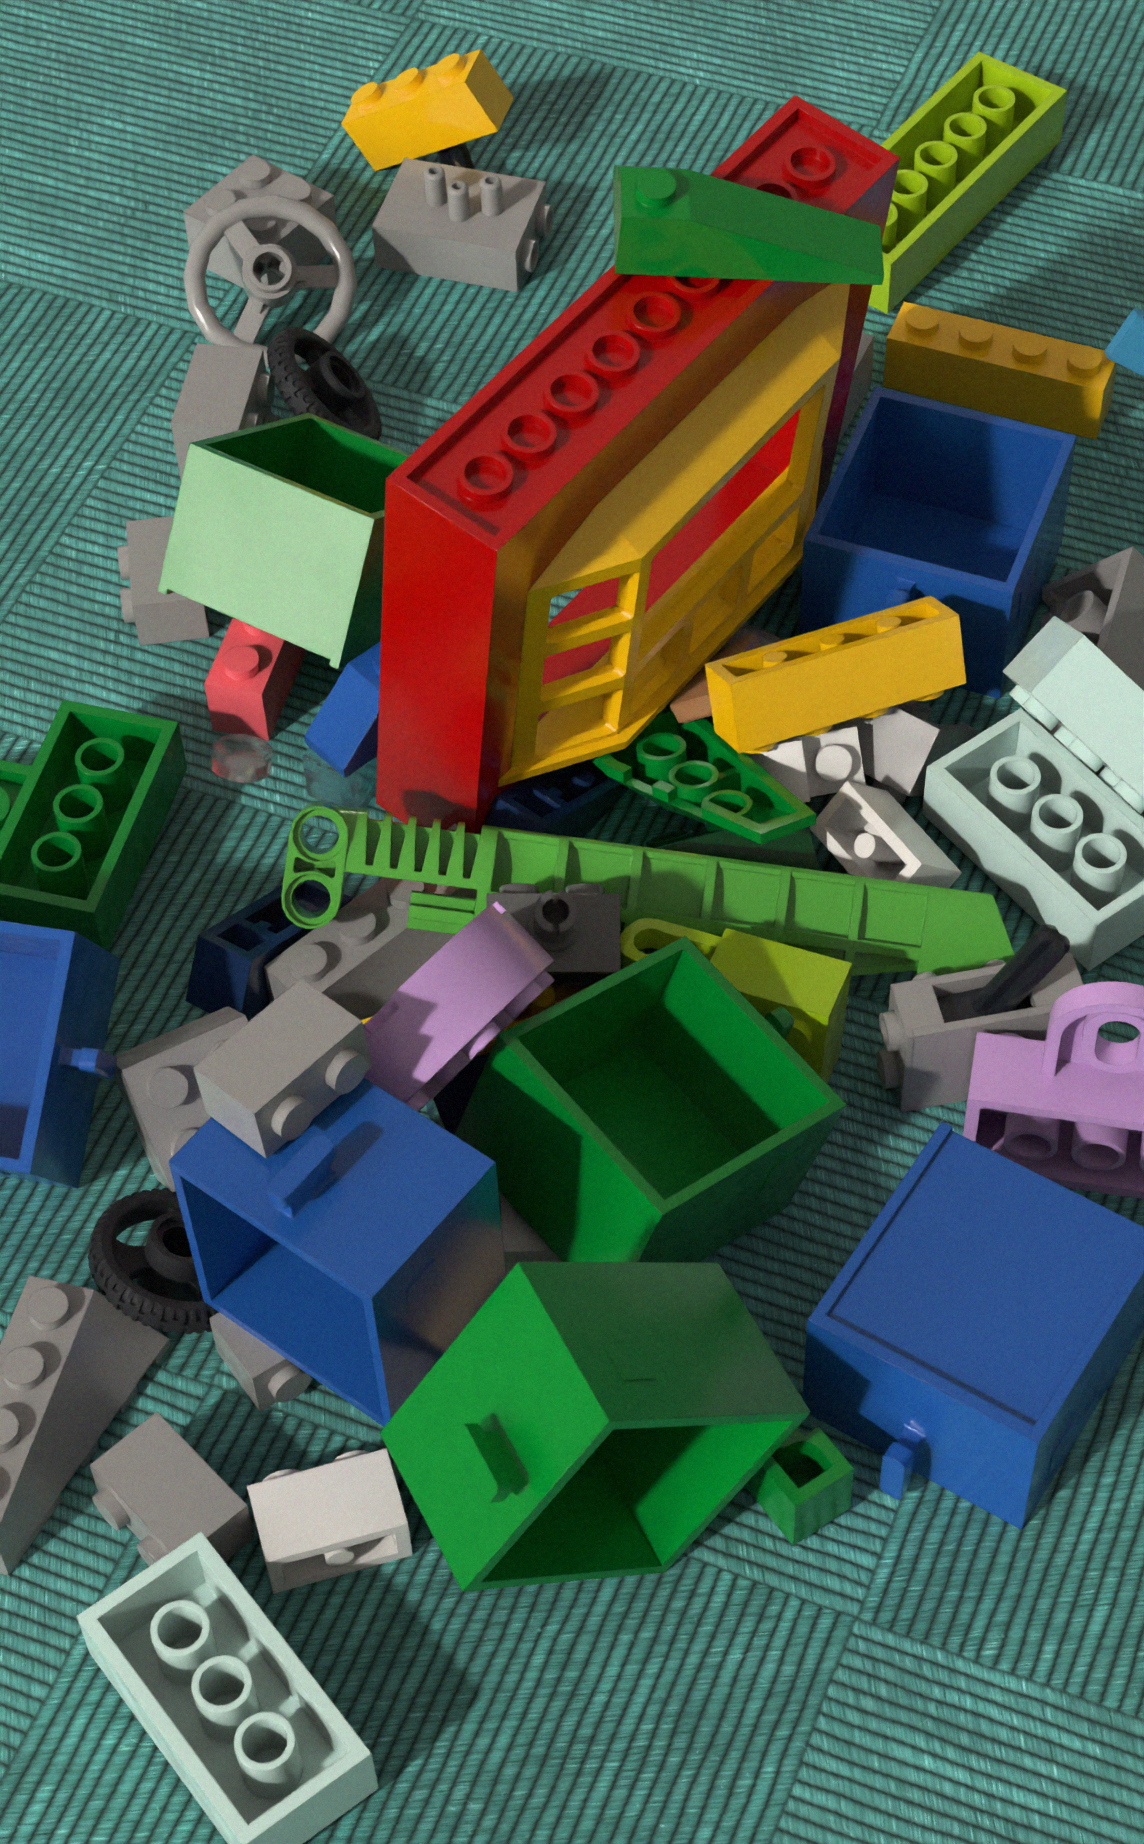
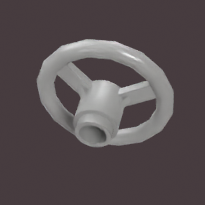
[183,194,358,368]

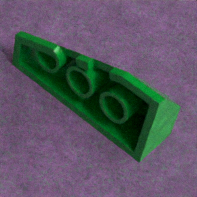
[613,165,884,285]
[590,704,816,845]

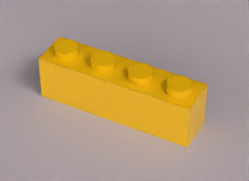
[883,302,1118,440]
[705,595,966,754]

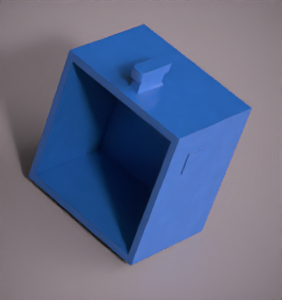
[799,386,1077,699]
[0,921,121,1189]
[168,1077,506,1427]
[802,1122,1144,1530]

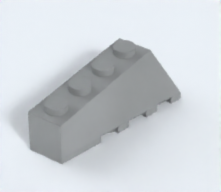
[1037,546,1144,776]
[722,625,979,802]
[264,824,477,1020]
[0,1275,171,1576]

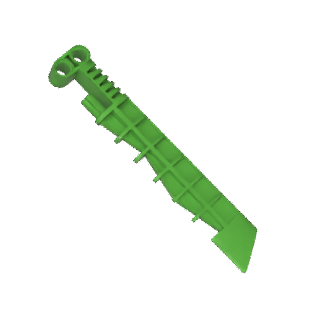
[281,800,1015,986]

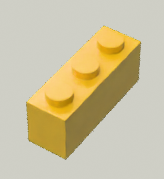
[341,49,514,171]

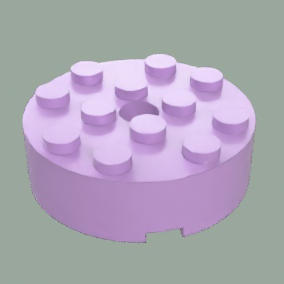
[363,901,555,1112]

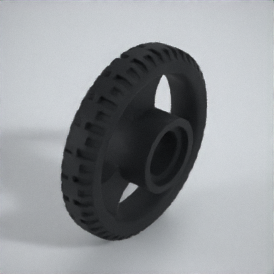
[267,326,382,441]
[88,1188,219,1334]

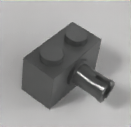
[486,883,621,985]

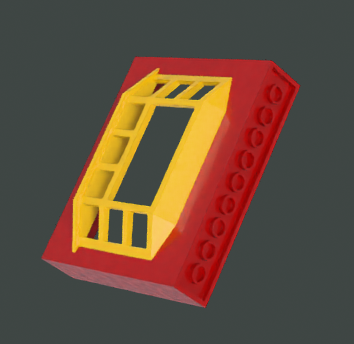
[376,95,900,834]

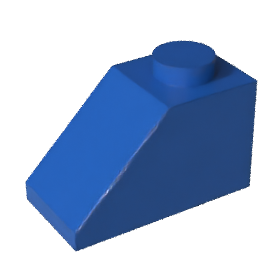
[305,641,381,778]

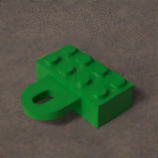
[0,700,187,951]

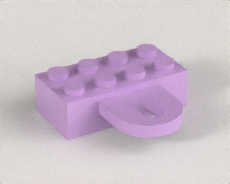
[963,981,1144,1199]

